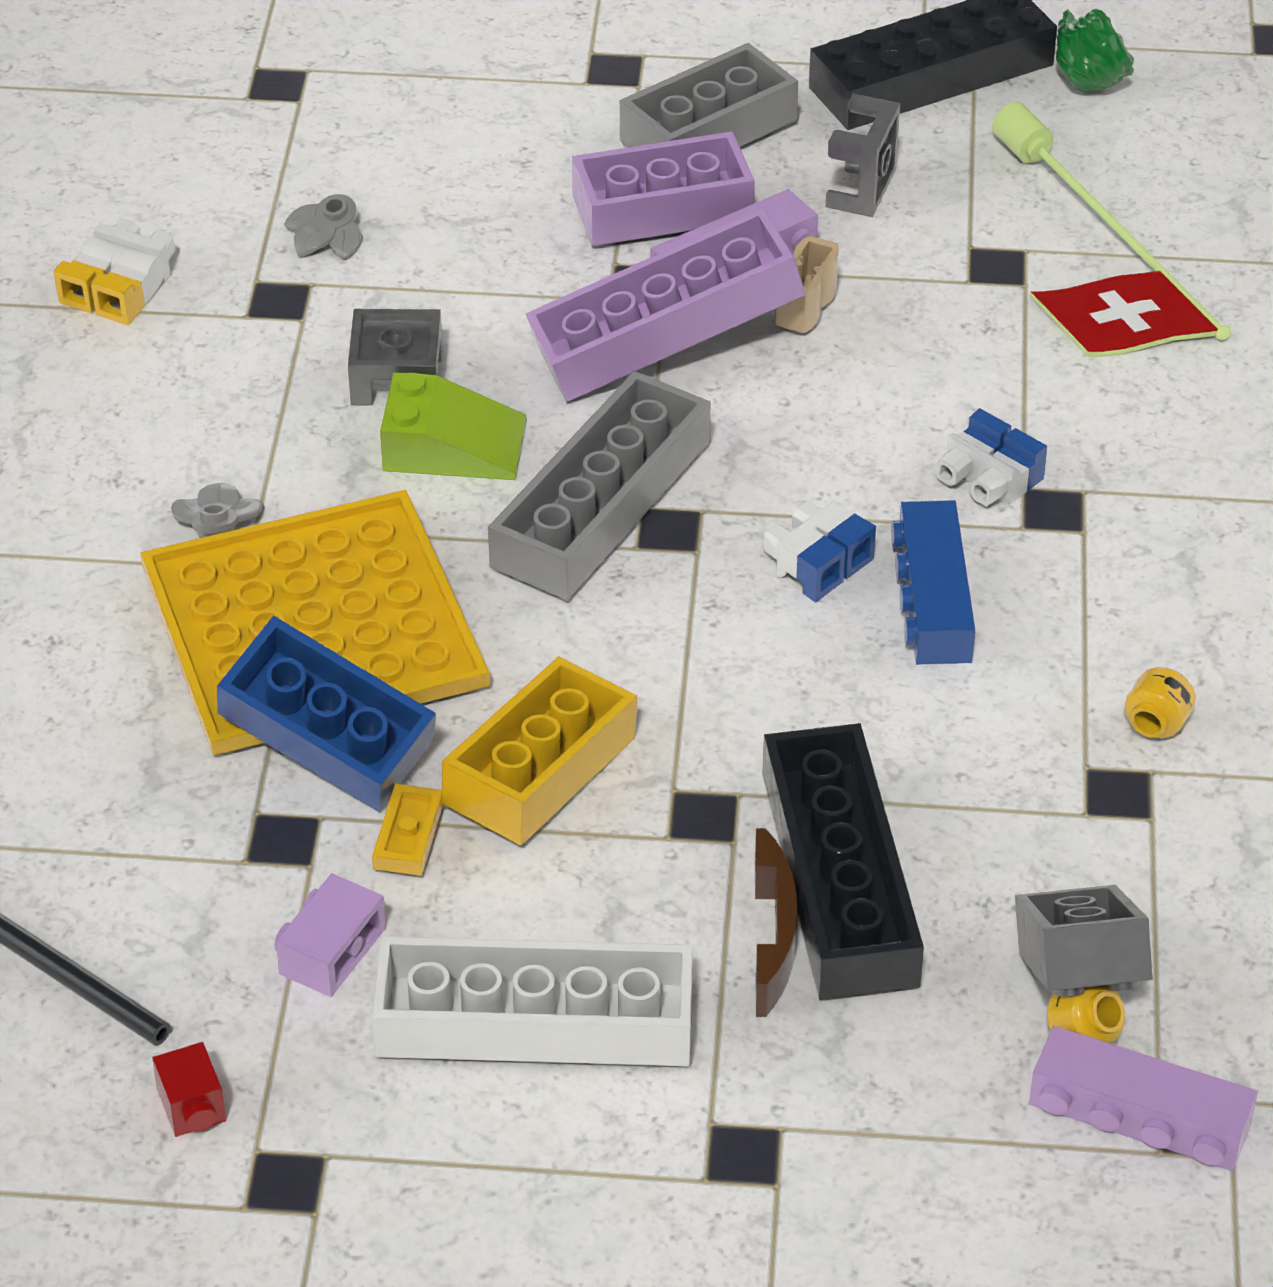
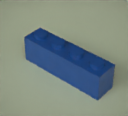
[891,500,975,665]

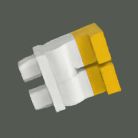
[53,218,175,325]

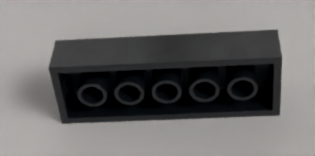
[809,0,1057,130]
[762,723,924,1000]

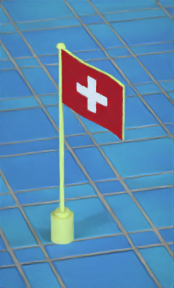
[992,102,1231,357]

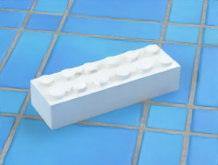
[371,936,693,1066]

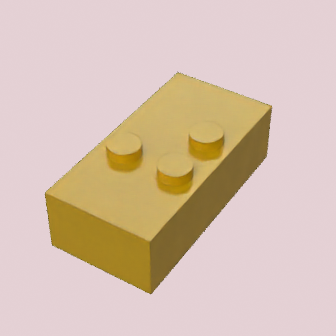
[442,656,637,846]

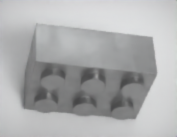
[1015,884,1153,996]

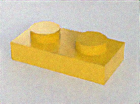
[372,783,443,876]

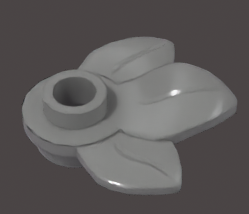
[284,194,361,260]
[171,483,262,538]

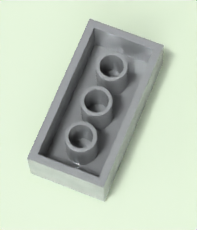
[619,43,798,147]

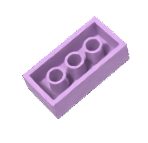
[572,131,755,246]

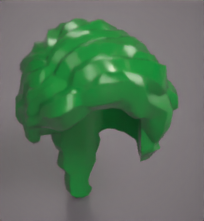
[1056,9,1134,91]

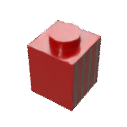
[152,1042,226,1137]

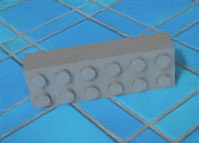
[488,371,711,601]

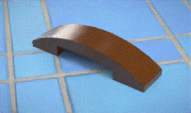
[755,828,797,1017]

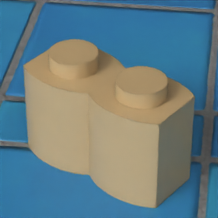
[775,236,839,333]

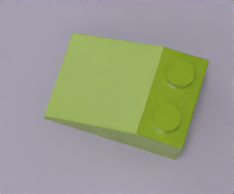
[380,372,527,480]

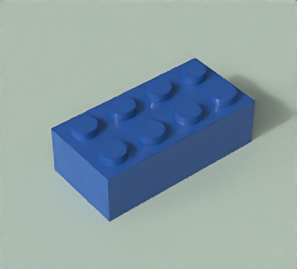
[217,615,436,812]

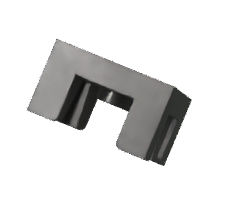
[825,94,900,217]
[348,309,443,406]

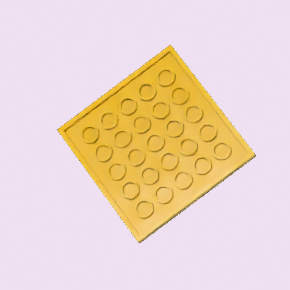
[140,490,490,756]

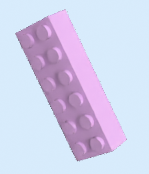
[525,207,806,402]

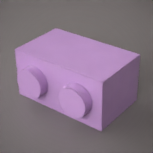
[274,873,386,997]

